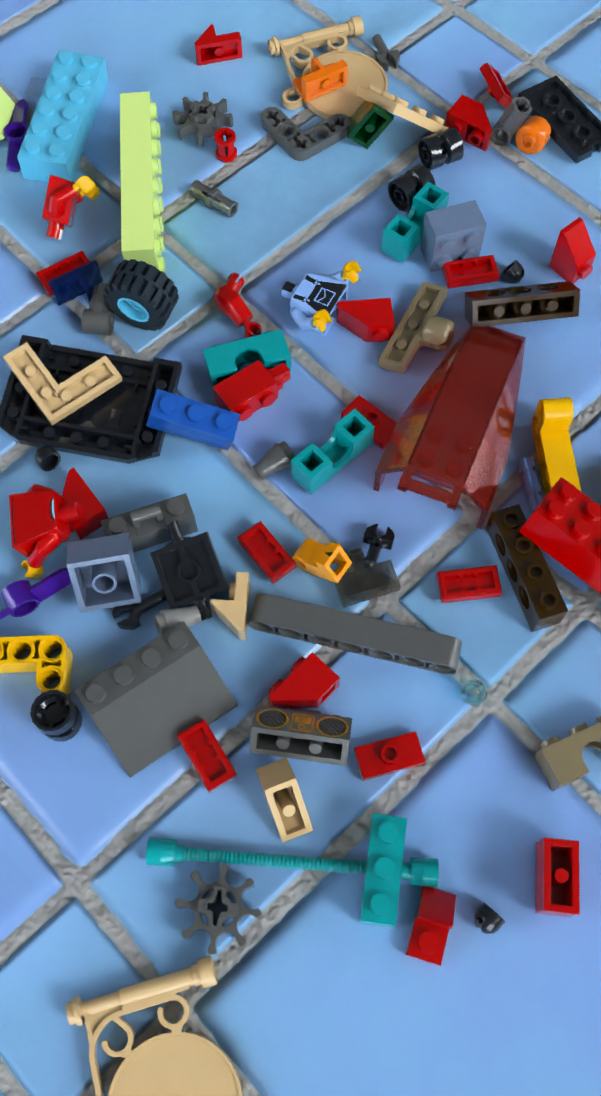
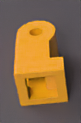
[292,538,352,583]

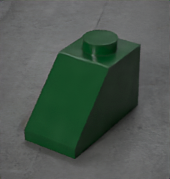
[347,101,395,149]

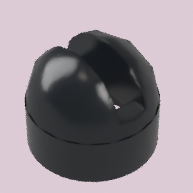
[501,260,524,284]
[35,446,61,471]
[474,902,505,934]

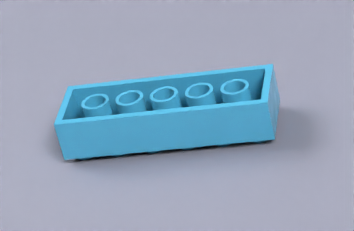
[17,50,109,182]

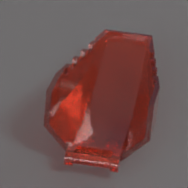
[373,326,526,529]

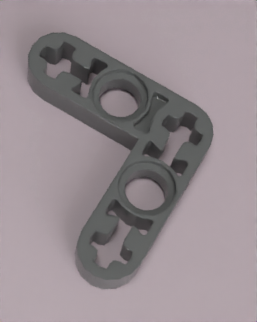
[261,107,350,161]

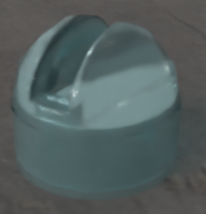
[460,680,487,706]

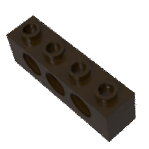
[465,281,580,328]
[486,504,568,632]

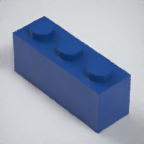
[146,389,240,450]

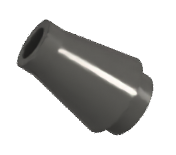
[253,441,295,480]

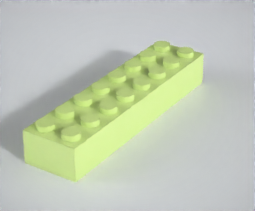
[120,91,165,273]

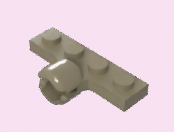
[378,282,455,374]

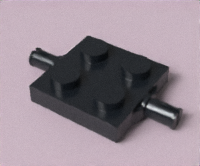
[150,520,229,621]

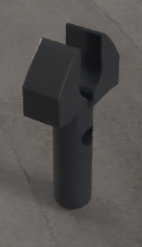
[363,524,395,569]
[112,589,167,630]

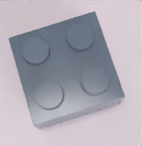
[420,200,487,272]
[66,532,141,613]

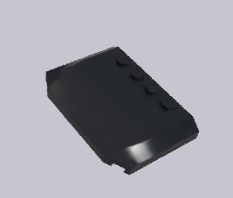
[0,335,183,464]

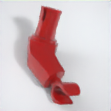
[213,273,262,338]

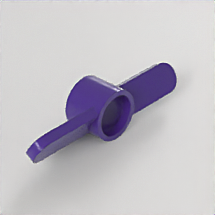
[4,99,29,172]
[0,568,71,620]

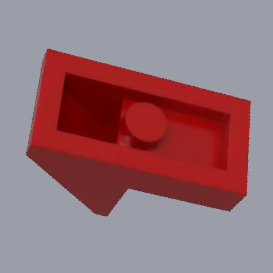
[194,24,243,66]
[406,886,456,966]

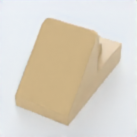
[210,572,250,640]

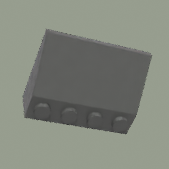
[74,621,238,778]

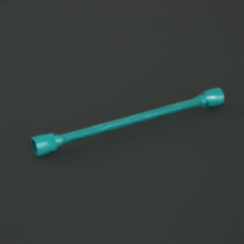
[146,837,439,887]

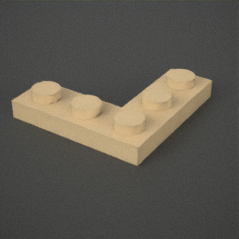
[356,84,448,134]
[3,342,122,425]

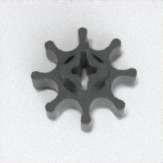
[172,92,233,147]
[175,863,262,955]

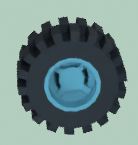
[103,259,179,331]

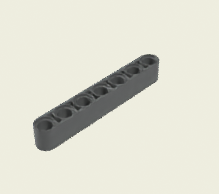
[248,593,462,674]

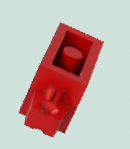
[212,360,291,421]

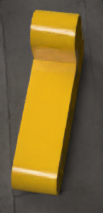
[532,397,582,495]
[0,635,73,696]

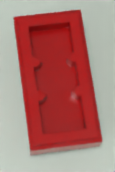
[479,62,514,109]
[36,251,96,296]
[442,255,500,289]
[341,395,402,449]
[237,521,296,584]
[436,565,502,604]
[176,719,237,793]
[354,731,425,781]

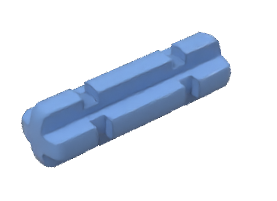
[518,457,544,512]

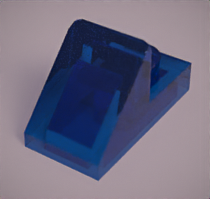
[48,260,103,305]

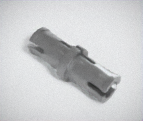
[189,180,239,218]

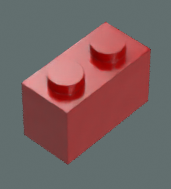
[535,838,580,917]

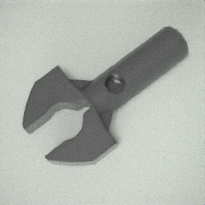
[372,34,400,71]

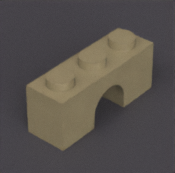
[534,716,601,791]

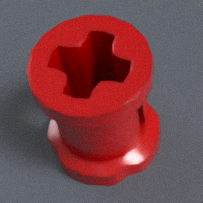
[214,128,237,163]

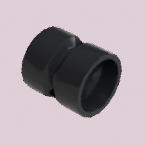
[418,127,464,171]
[388,164,436,212]
[30,690,82,742]

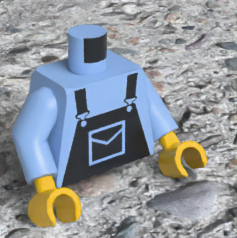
[281,261,362,337]

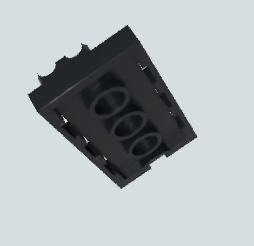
[518,76,601,163]

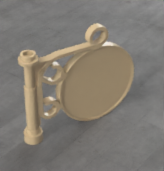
[268,15,388,122]
[66,955,243,1096]

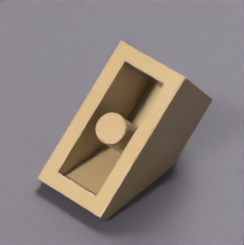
[256,758,313,843]

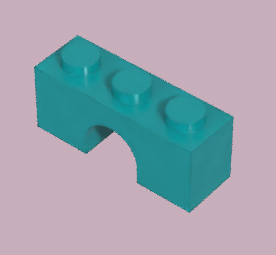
[381,182,449,263]
[202,329,291,389]
[291,409,375,495]
[359,813,407,928]

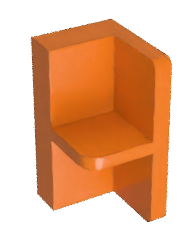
[293,57,348,102]

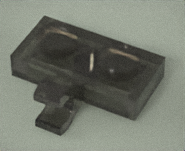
[334,548,401,608]

